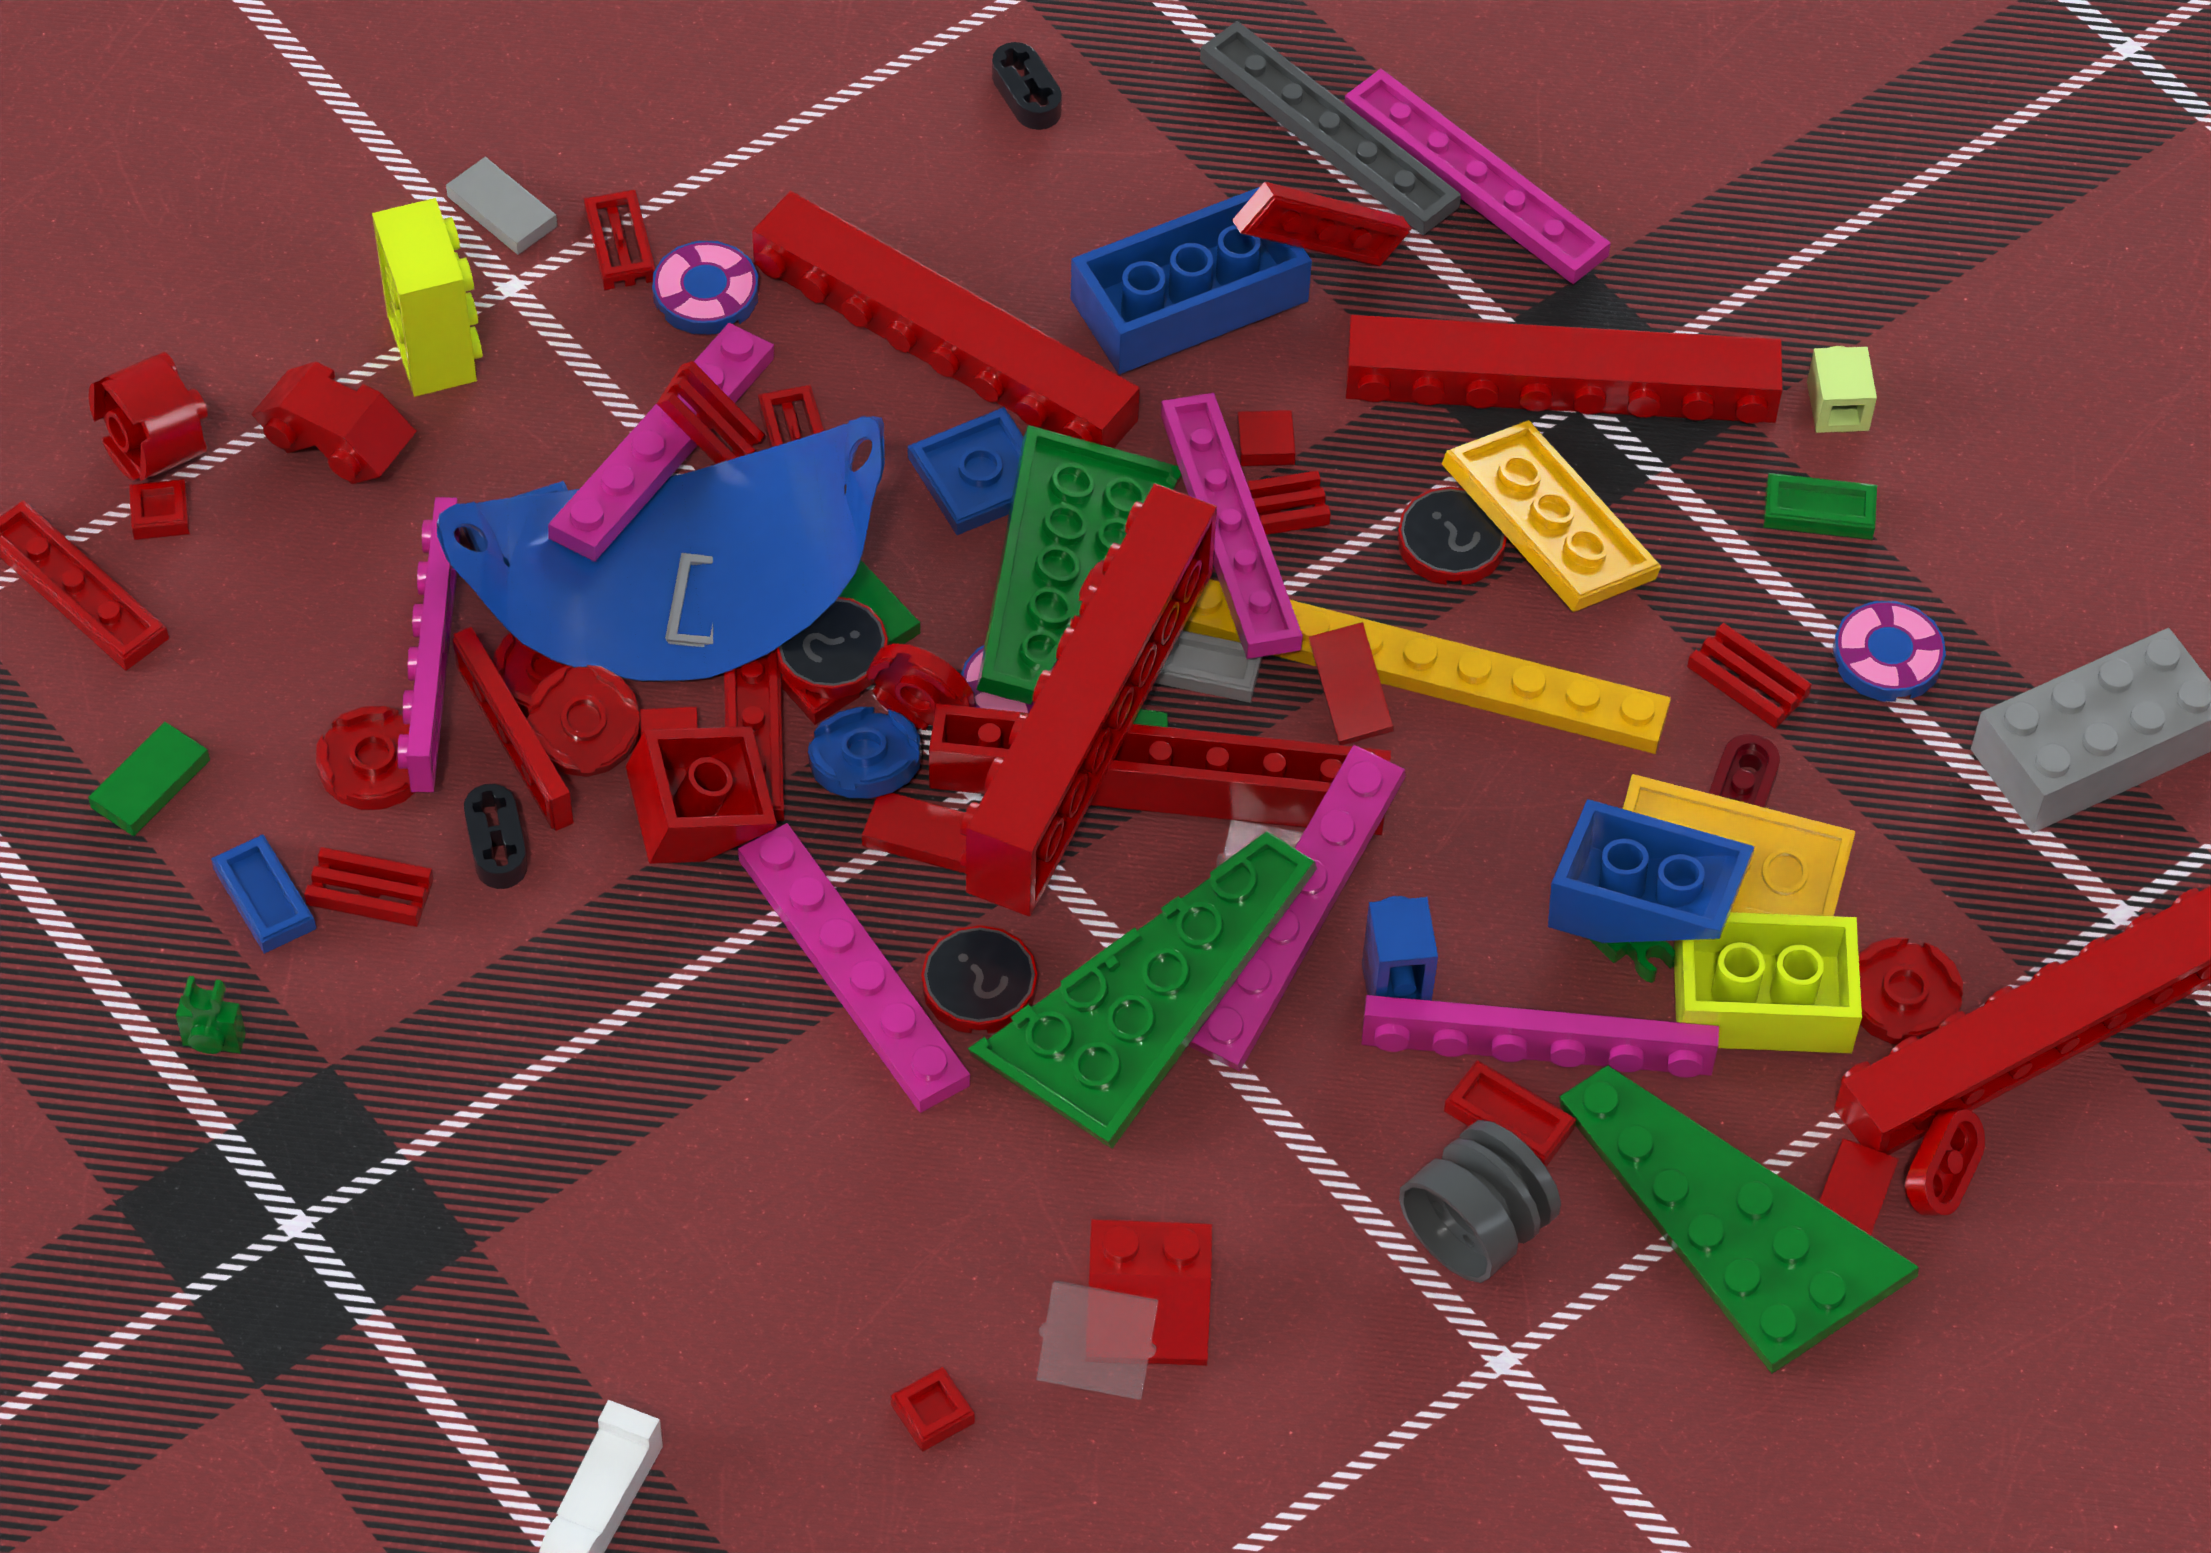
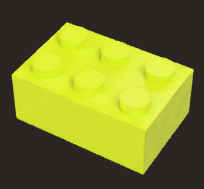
[372,198,483,397]
[1674,912,1862,1054]

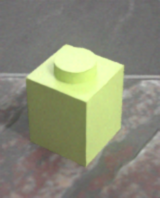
[1807,346,1877,433]

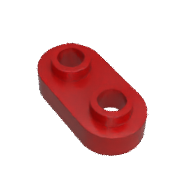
[1905,1109,1985,1216]

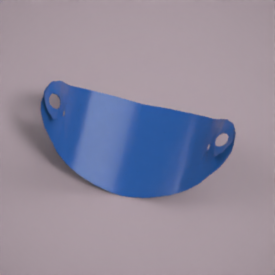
[437,416,885,681]

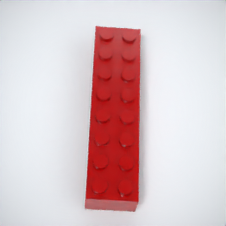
[960,483,1217,917]

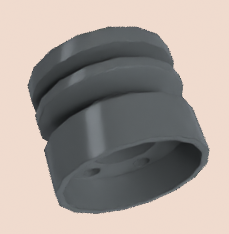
[1399,1120,1561,1283]

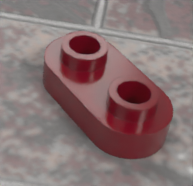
[1709,734,1780,808]

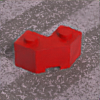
[251,361,417,485]

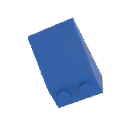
[1548,799,1755,943]

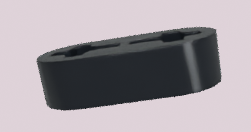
[992,42,1062,130]
[464,784,527,889]

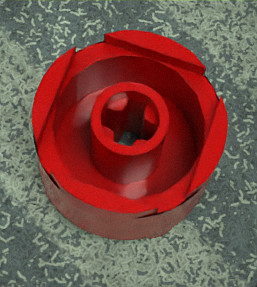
[88,352,208,481]

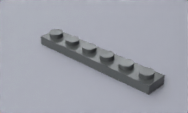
[1200,21,1461,235]

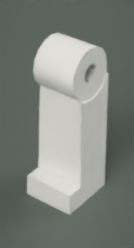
[539,1400,663,1553]

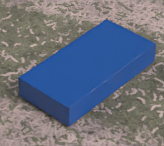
[211,834,316,954]

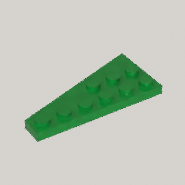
[976,425,1182,705]
[968,831,1317,1149]
[1559,1065,1919,1374]

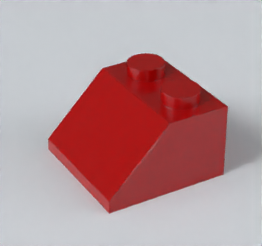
[626,727,777,864]
[1086,1219,1212,1366]

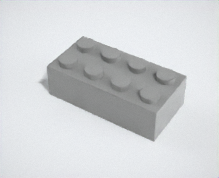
[1970,627,2211,833]

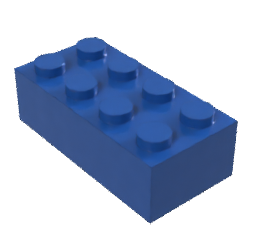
[1070,187,1312,374]

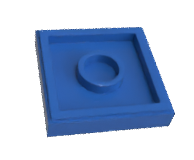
[908,407,1024,535]

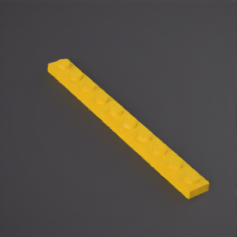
[1182,579,1671,754]

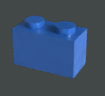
[1362,896,1438,1001]

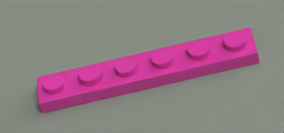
[1344,68,1611,284]
[548,323,774,562]
[1160,393,1303,659]
[398,497,461,792]
[1189,745,1406,1072]
[738,823,970,1113]
[1361,995,1719,1078]

